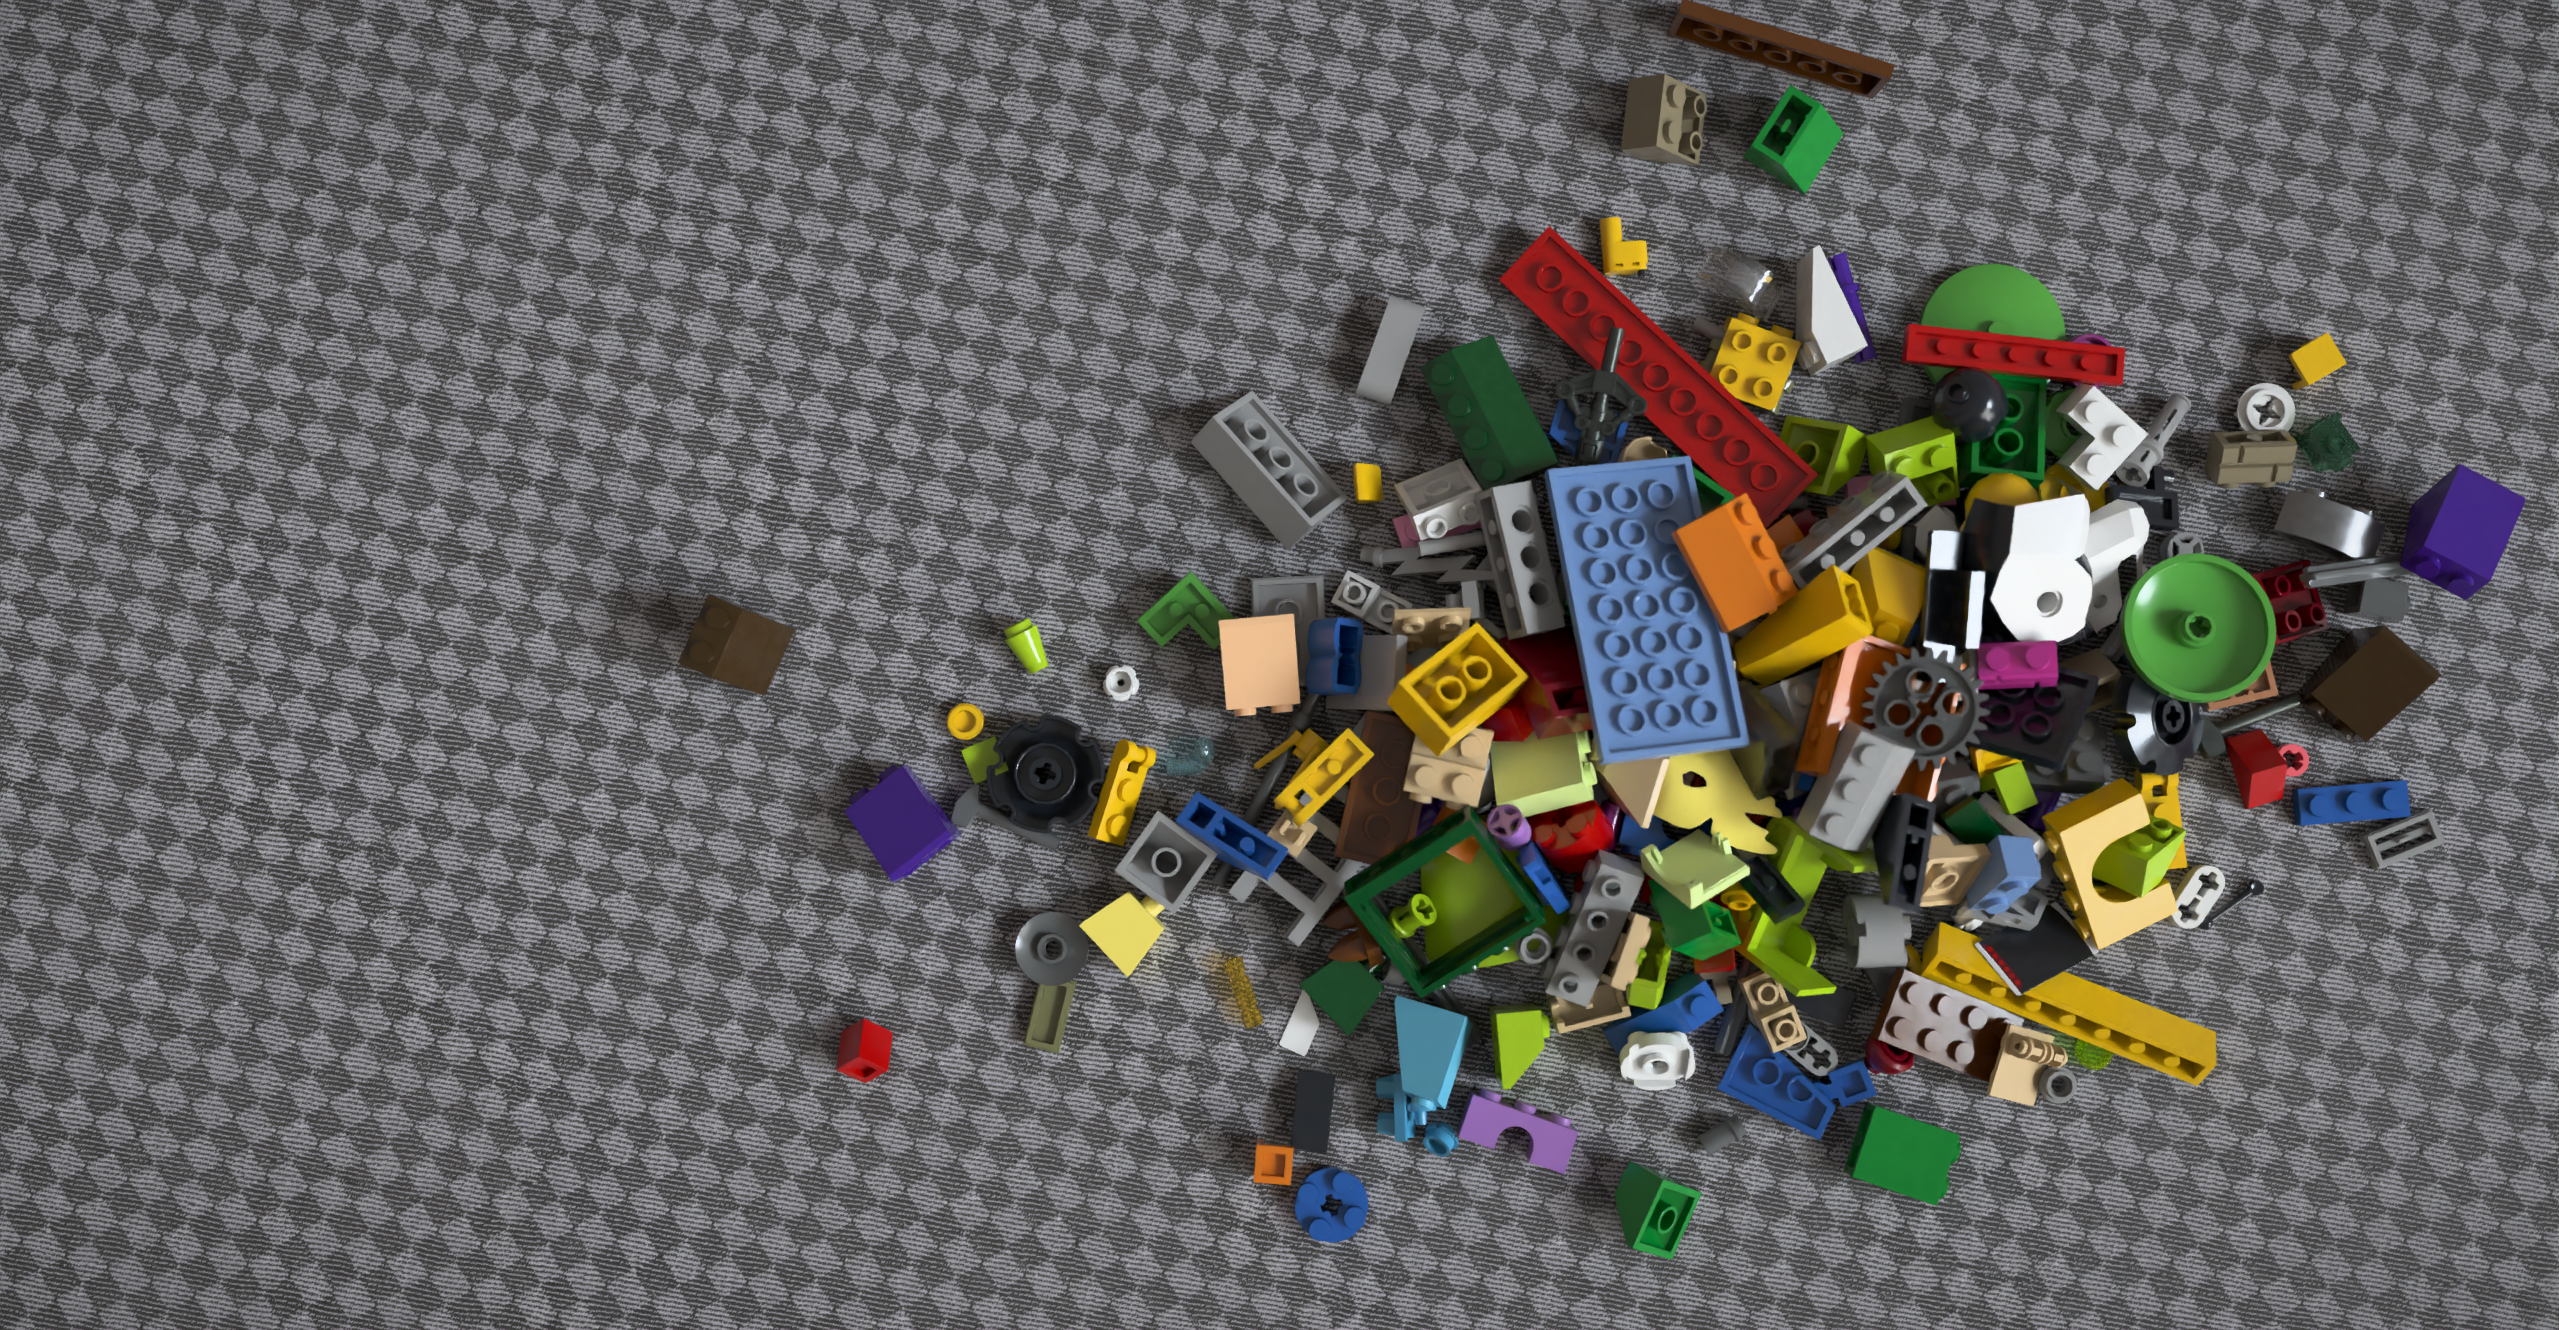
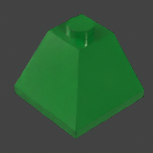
[1614,1161,1702,1260]

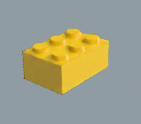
[1386,622,1528,758]

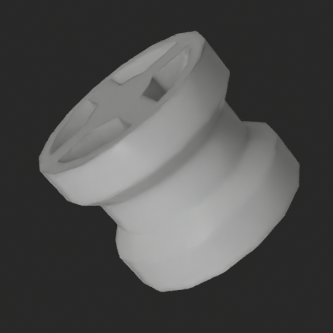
[2157,532,2204,562]

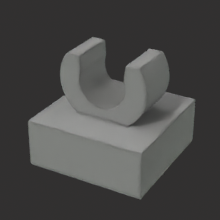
[1445,580,1486,621]

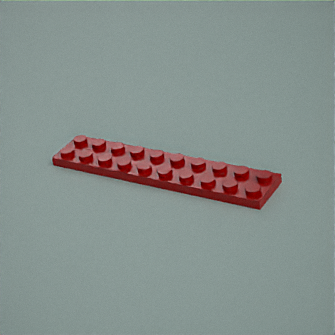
[1499,226,1819,529]

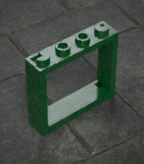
[1344,804,1546,998]

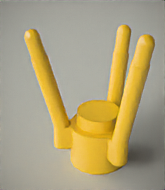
[1254,728,1330,809]

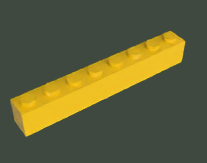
[1921,922,2217,1086]

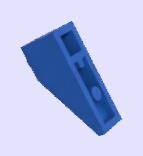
[1175,792,1289,881]
[1602,969,1724,1056]

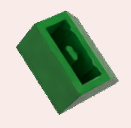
[1743,85,1844,196]
[1648,879,1742,961]

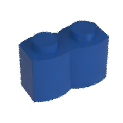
[1306,617,1363,696]

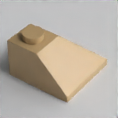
[1588,739,1670,829]

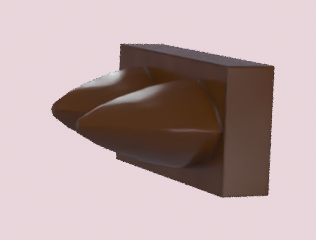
[1322,889,1385,967]

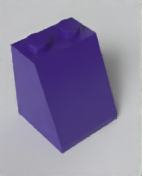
[2400,464,2526,600]
[845,764,962,882]

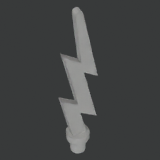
[1360,545,1495,584]

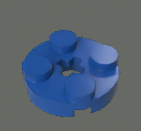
[1295,1166,1368,1243]

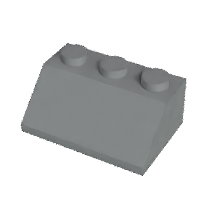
[1796,720,1915,852]

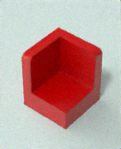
[836,1018,893,1083]

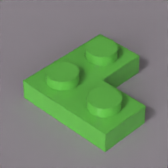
[1137,570,1236,650]

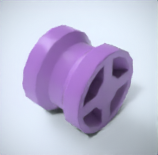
[1487,804,1532,851]

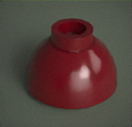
[1863,1030,1914,1075]

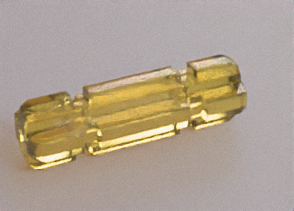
[1223,956,1263,1028]

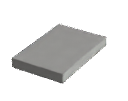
[1250,575,1325,686]
[1326,635,1408,711]

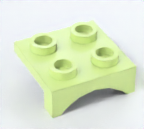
[1640,829,1750,909]

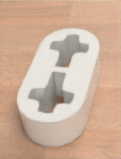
[2167,865,2225,929]

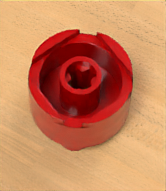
[1528,799,1614,873]

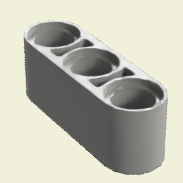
[1356,295,1425,406]

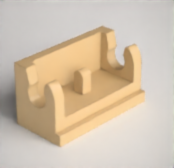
[1546,980,1631,1034]

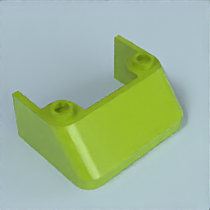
[1730,816,1878,997]

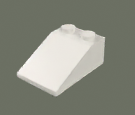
[1796,245,1868,376]

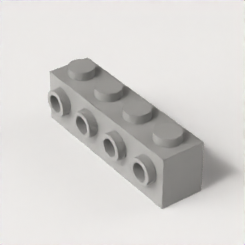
[1780,470,1927,592]
[1540,849,1644,1007]

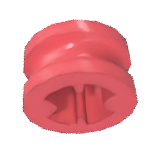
[2275,744,2309,777]

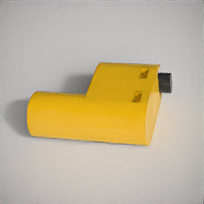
[1599,217,1648,278]

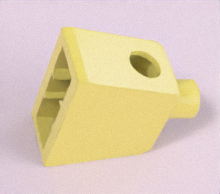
[1079,890,1165,977]

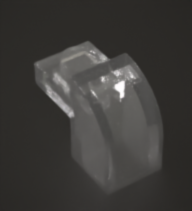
[1696,247,1784,322]

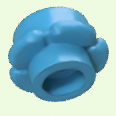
[1423,1122,1459,1157]

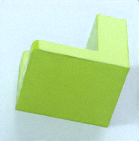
[1976,762,2038,815]

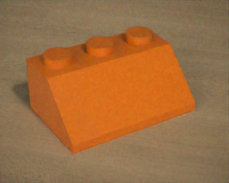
[1671,493,1799,634]

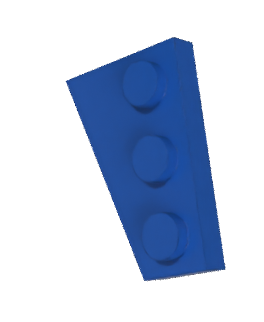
[1717,1021,1836,1140]

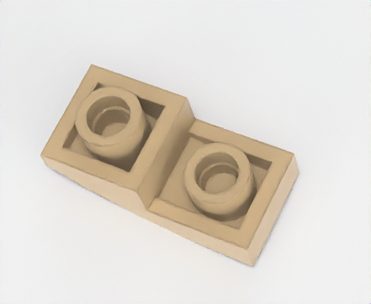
[1738,970,1807,1053]

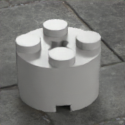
[1842,893,1912,969]

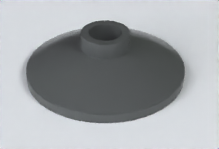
[1015,912,1089,986]

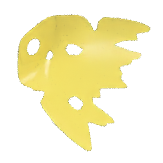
[1653,685,1782,854]

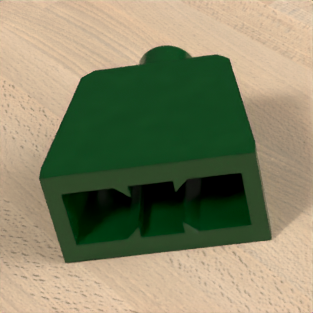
[1299,954,1389,1036]

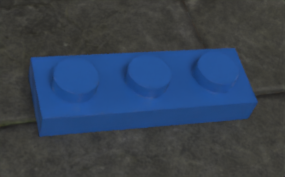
[2292,780,2411,826]

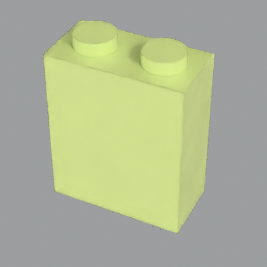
[1490,730,1597,817]

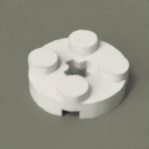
[1619,1031,1695,1090]

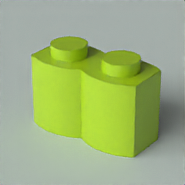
[1626,920,1672,1010]

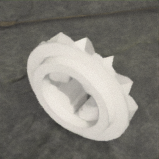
[2234,383,2295,432]

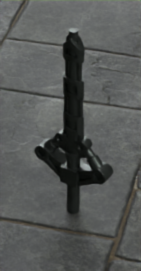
[1556,326,1647,560]

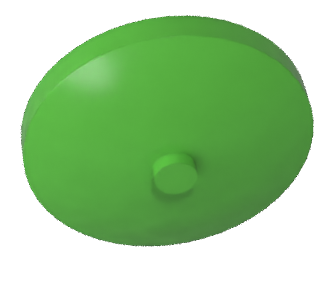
[1918,264,2065,385]
[2120,553,2276,703]

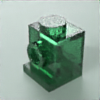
[2293,412,2360,473]

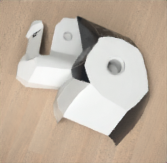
[1962,477,2149,646]

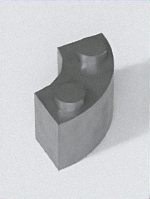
[2274,488,2385,562]

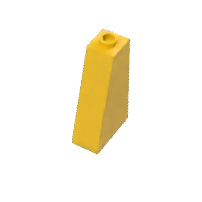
[1733,564,1873,687]

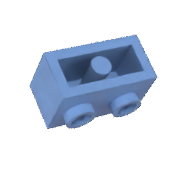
[1966,835,2042,914]

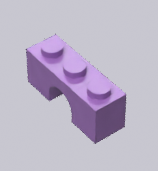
[1456,1087,1578,1174]

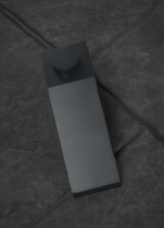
[1872,793,1937,915]

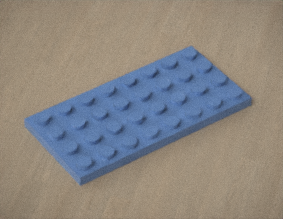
[1544,456,1750,765]

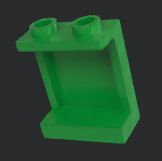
[1843,1101,1961,1206]

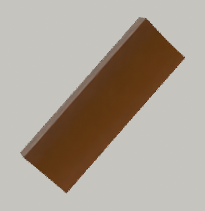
[1667,0,1895,99]

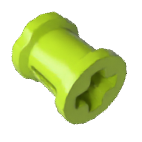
[1388,893,1437,938]

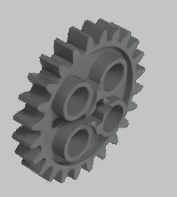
[1861,646,1990,770]

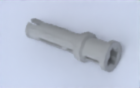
[2116,393,2191,487]

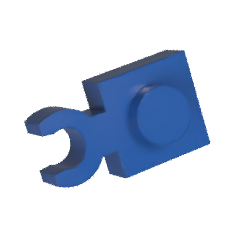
[1811,1058,1877,1107]

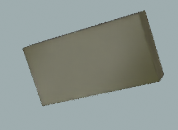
[1023,979,1077,1053]

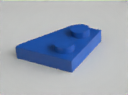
[1515,837,1571,914]

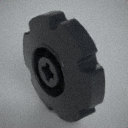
[2111,667,2204,776]
[986,715,1105,833]

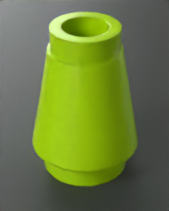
[1003,617,1049,674]

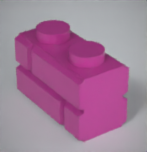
[1976,640,2058,690]

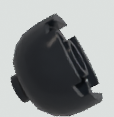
[1929,367,2008,444]

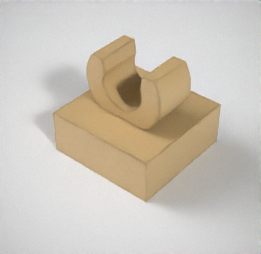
[1267,809,1318,858]

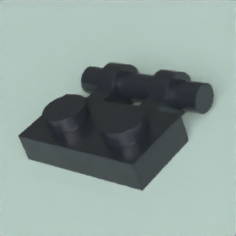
[2105,465,2179,531]

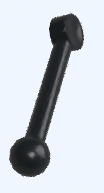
[2199,881,2264,930]

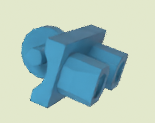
[1376,1071,1437,1142]

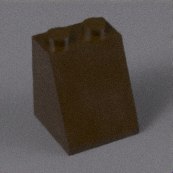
[678,594,796,696]
[2297,625,2442,743]

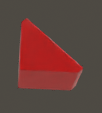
[2224,729,2287,809]

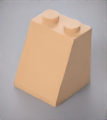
[1218,614,1300,717]

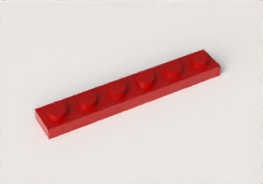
[1902,324,2125,387]

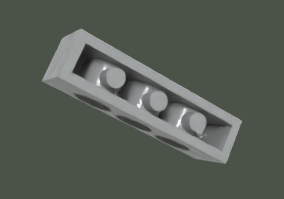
[1474,481,1565,640]

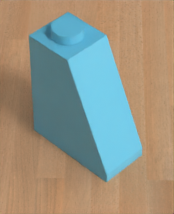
[1394,995,1473,1111]

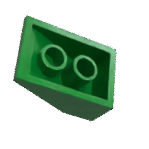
[1957,373,2047,489]

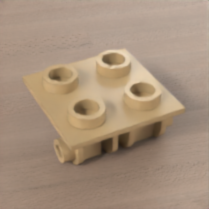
[1392,607,1471,651]
[1987,1023,2068,1106]

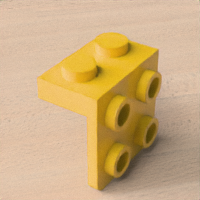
[1710,312,1801,410]

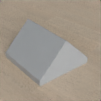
[1115,810,1218,914]

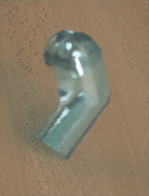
[1167,737,1216,776]

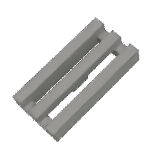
[2358,808,2446,870]

